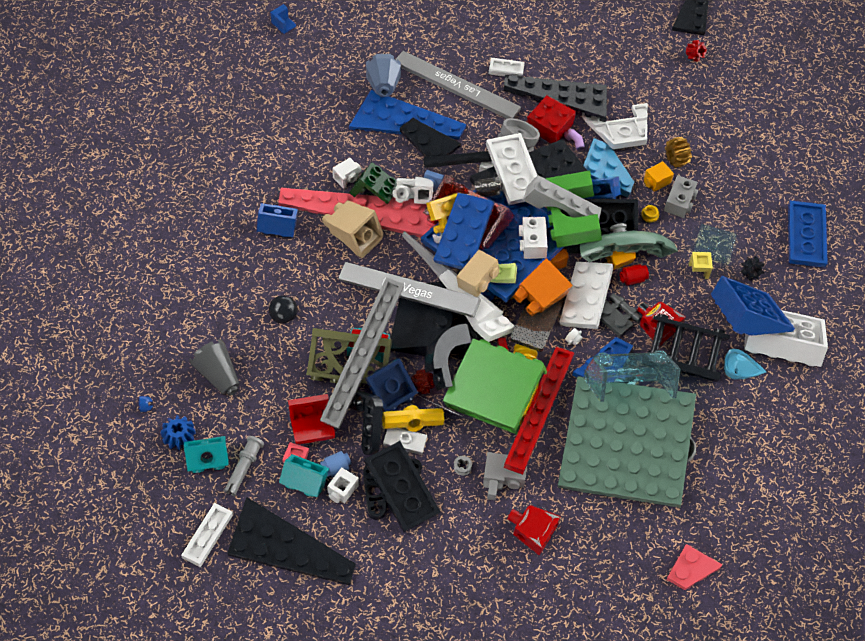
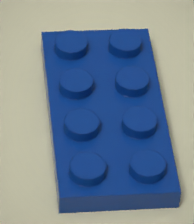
[433,193,494,269]
[788,200,828,268]

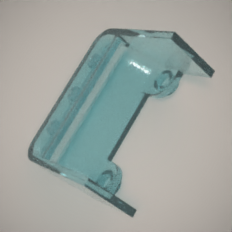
[584,350,681,402]

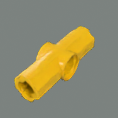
[382,405,444,432]

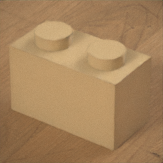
[456,250,499,297]

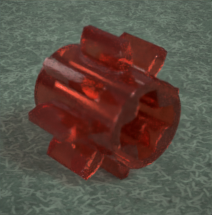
[411,369,435,394]

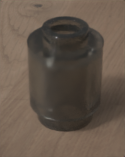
[474,177,503,197]

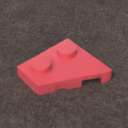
[666,544,722,590]

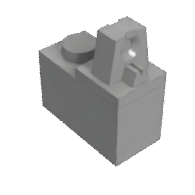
[483,452,527,500]

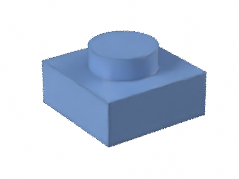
[424,170,444,193]

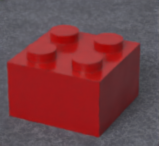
[527,95,576,143]

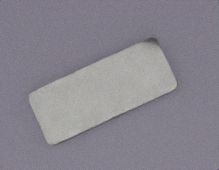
[510,299,564,352]

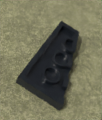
[672,0,709,36]

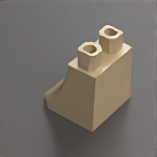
[322,200,383,258]

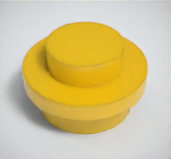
[641,205,659,223]

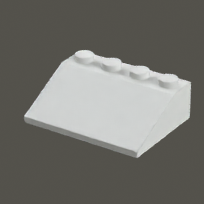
[744,310,828,367]

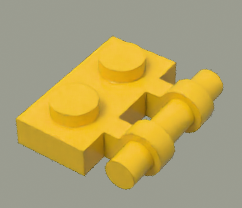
[426,194,457,234]

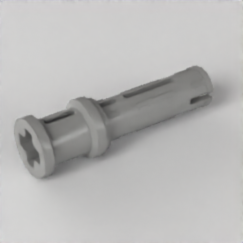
[223,436,264,496]

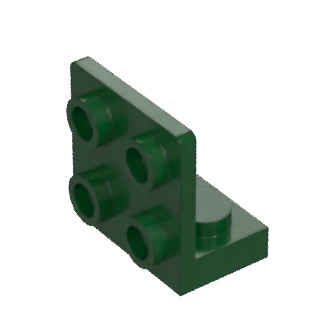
[349,162,397,204]

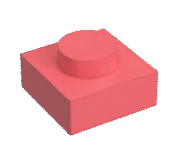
[282,442,309,463]

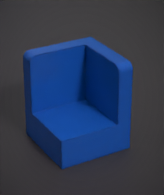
[270,4,296,34]

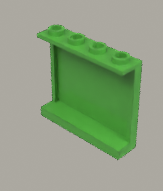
[443,339,547,435]

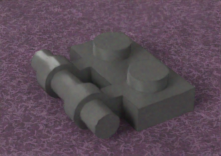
[600,293,642,338]

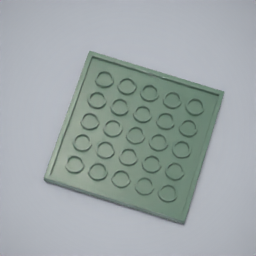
[558,377,696,508]

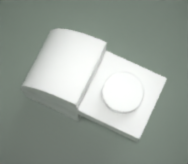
[397,177,433,204]

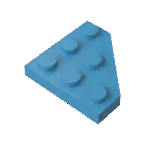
[583,138,634,198]

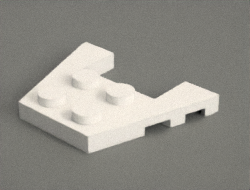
[582,103,648,149]

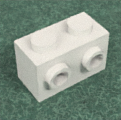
[519,217,548,259]

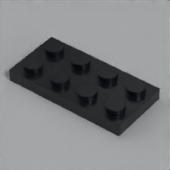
[364,441,440,533]

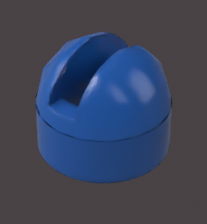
[139,396,153,412]

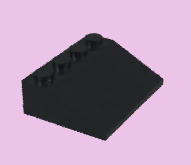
[562,199,638,254]
[391,281,455,356]

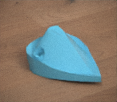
[724,349,766,379]

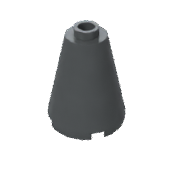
[189,339,240,396]

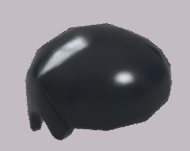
[269,295,298,324]

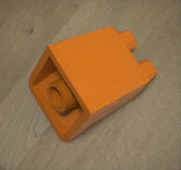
[513,258,573,316]

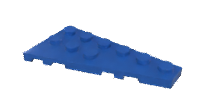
[349,90,466,140]

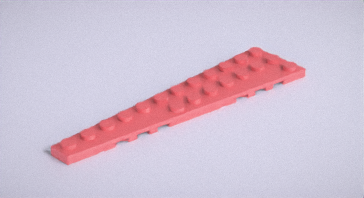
[278,188,439,238]

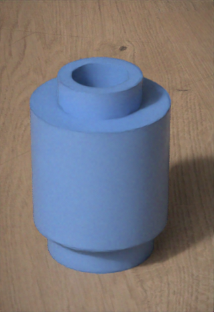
[320,451,352,477]

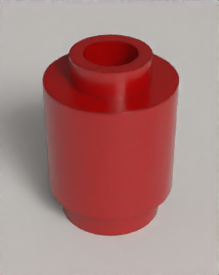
[620,264,649,286]

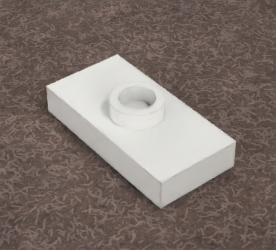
[489,58,524,77]
[383,428,427,455]

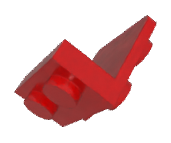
[288,394,335,444]

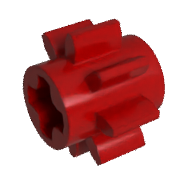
[686,40,707,61]

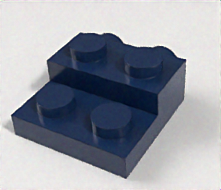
[365,358,418,412]

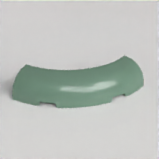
[580,231,678,263]

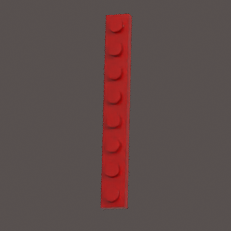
[504,347,574,475]

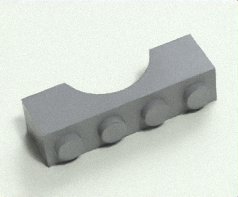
[523,175,601,218]

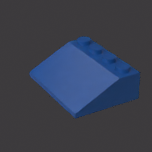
[711,276,795,336]

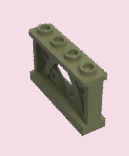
[306,328,392,388]

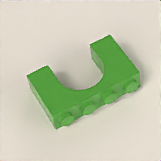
[546,171,602,248]

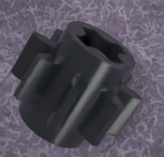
[741,256,765,280]

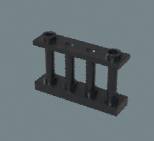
[641,314,730,382]

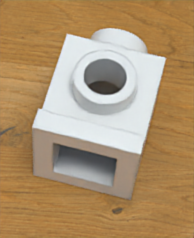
[333,158,362,189]
[327,468,359,504]

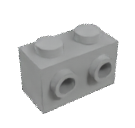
[664,175,699,218]

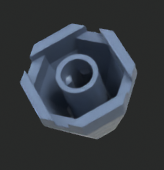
[366,54,401,97]

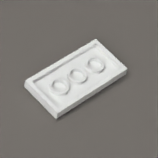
[486,133,537,205]
[560,262,614,329]

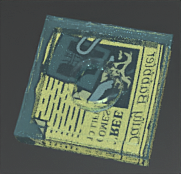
[693,224,737,265]

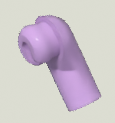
[564,129,585,151]

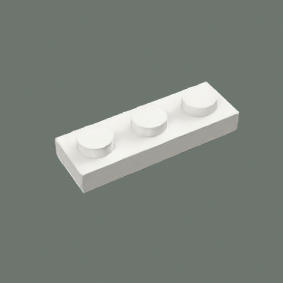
[181,503,233,567]

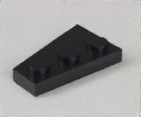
[400,118,461,157]

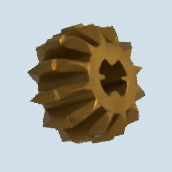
[665,137,692,168]

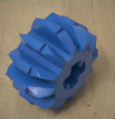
[160,415,196,451]

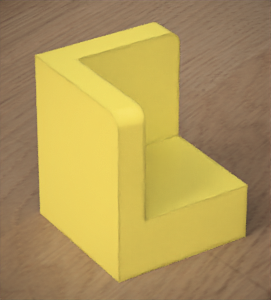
[689,252,713,279]

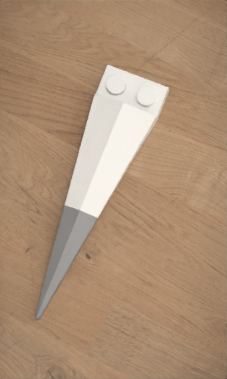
[402,231,515,342]

